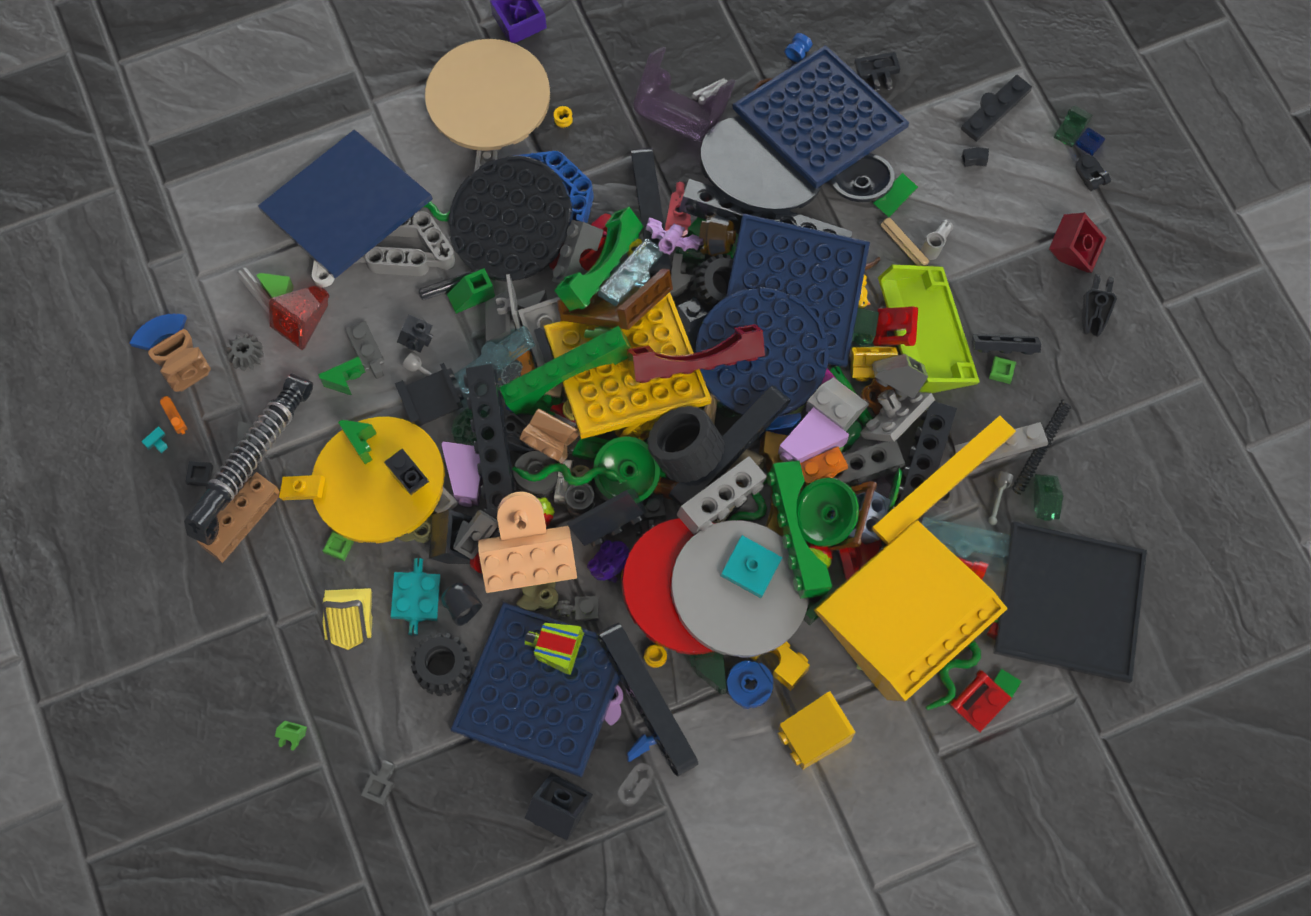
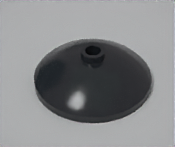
[831,153,895,202]

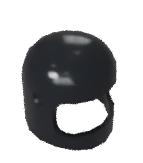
[442,582,483,626]

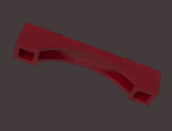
[627,324,765,383]

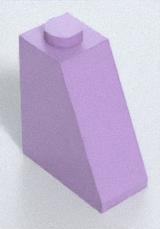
[778,407,849,463]
[442,442,489,507]

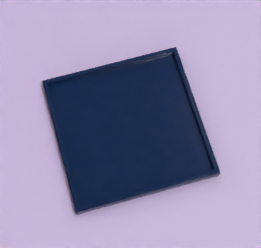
[258,129,433,279]

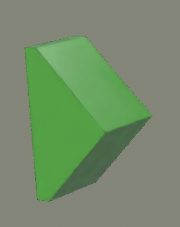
[256,273,294,316]

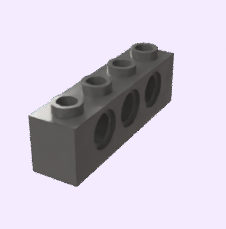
[833,441,905,487]

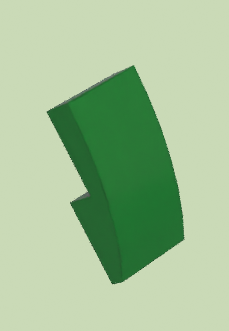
[873,173,918,218]

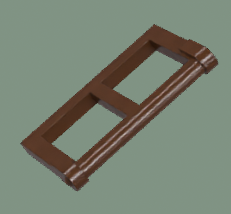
[828,481,877,551]

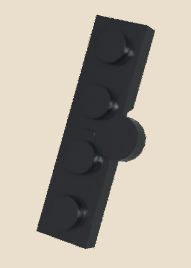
[961,74,1032,142]

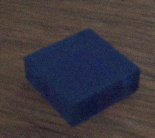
[1075,127,1106,156]

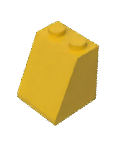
[777,691,855,770]

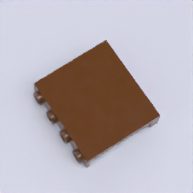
[557,269,673,330]

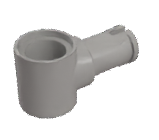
[921,220,954,260]

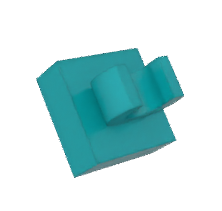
[142,426,168,453]

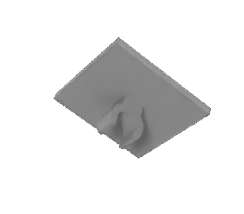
[496,274,521,333]

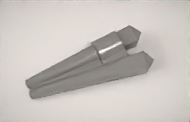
[692,78,728,105]

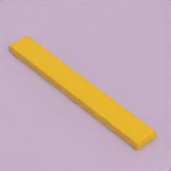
[872,416,1016,545]

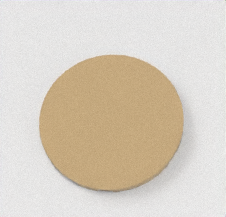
[425,39,550,151]

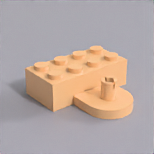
[478,492,577,593]

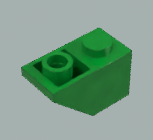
[447,268,495,314]

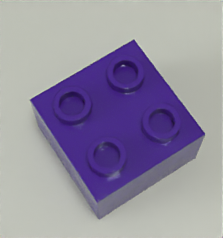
[490,0,547,43]

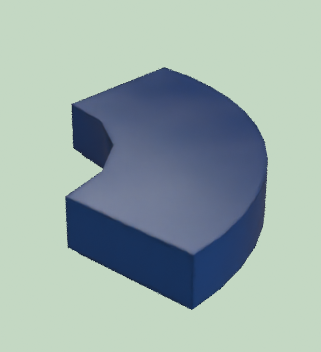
[130,314,187,350]

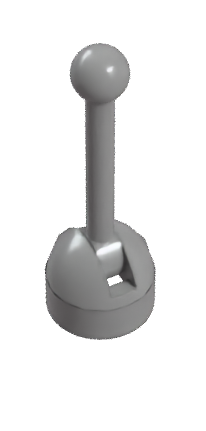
[402,352,431,376]

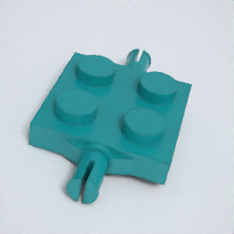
[391,558,440,636]

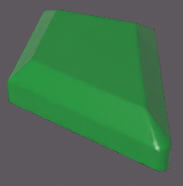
[521,395,563,416]

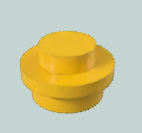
[644,644,667,668]

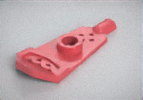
[665,182,691,238]

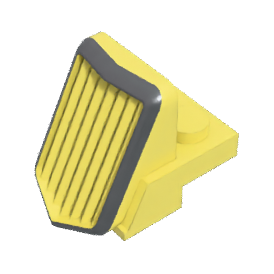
[323,588,373,651]

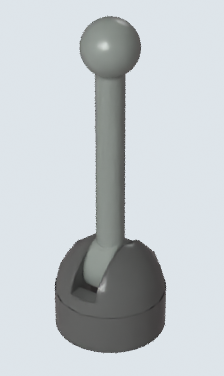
[988,471,1014,525]

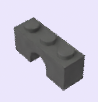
[551,220,604,284]

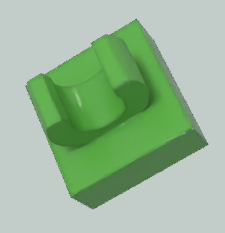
[275,721,307,750]

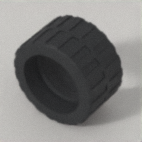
[647,406,724,483]

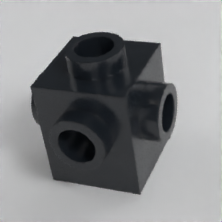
[397,315,433,353]

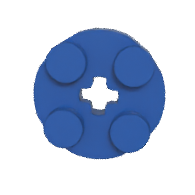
[727,661,773,709]

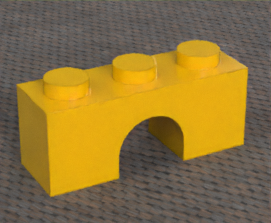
[750,641,810,691]

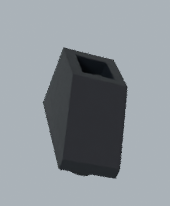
[384,449,429,495]

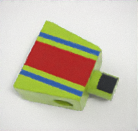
[525,623,584,675]

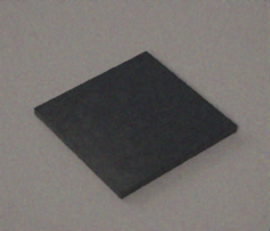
[993,521,1147,683]

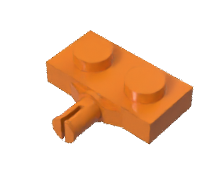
[800,447,848,486]

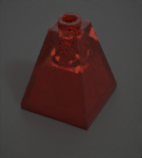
[269,286,329,350]

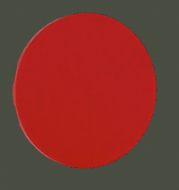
[622,518,716,655]

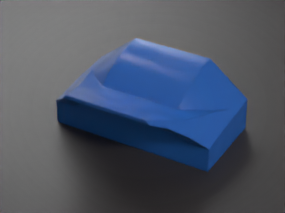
[759,413,801,437]

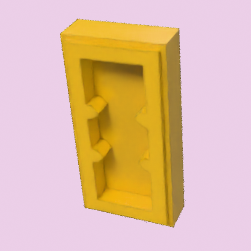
[279,475,325,500]

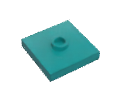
[720,535,783,598]

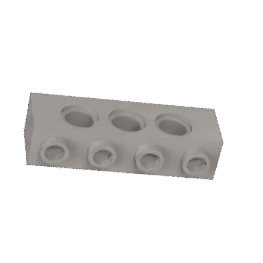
[677,456,767,535]

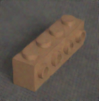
[197,472,280,563]

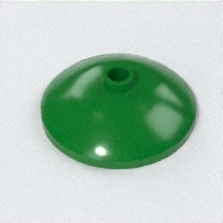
[593,436,661,501]
[796,478,859,547]

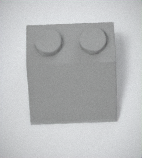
[806,377,869,431]

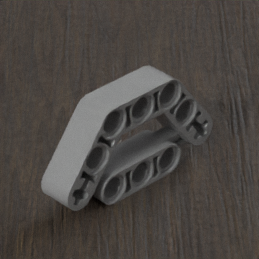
[354,211,456,276]

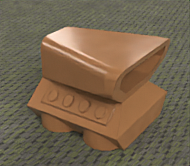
[148,329,211,392]
[520,408,580,464]

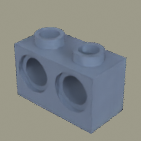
[849,491,890,545]

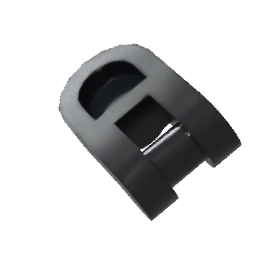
[1076,155,1111,191]

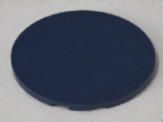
[695,287,829,416]

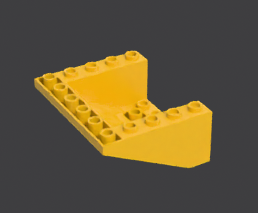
[814,521,1008,701]

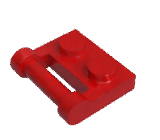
[873,306,918,346]
[948,669,1012,733]

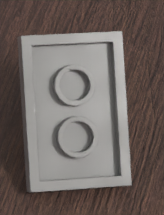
[518,297,561,367]
[860,390,935,442]

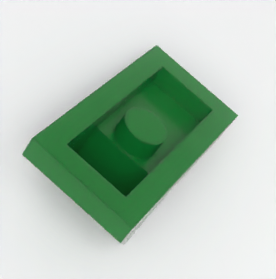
[318,357,365,395]
[338,420,377,464]

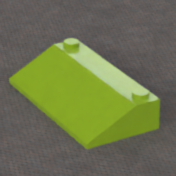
[878,265,980,393]

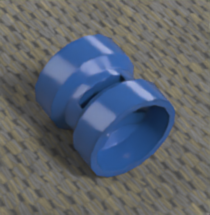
[785,33,813,63]

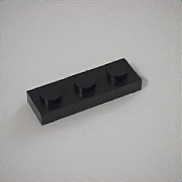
[972,334,1042,355]

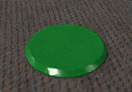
[887,468,902,512]

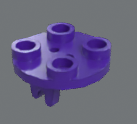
[587,540,630,583]

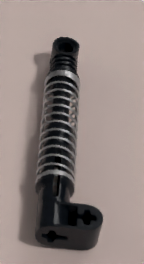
[184,373,313,545]

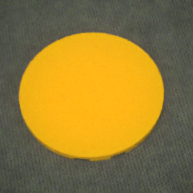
[312,417,445,544]

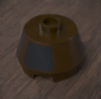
[699,214,736,257]

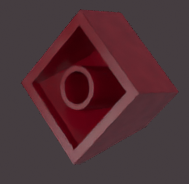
[1049,212,1107,273]

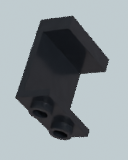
[395,363,464,426]

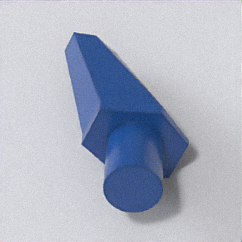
[627,734,656,762]

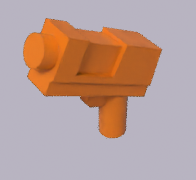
[160,396,188,435]

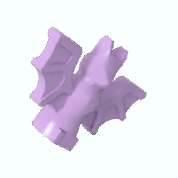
[646,218,704,255]

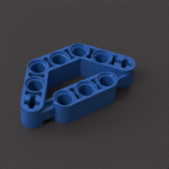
[512,151,594,223]

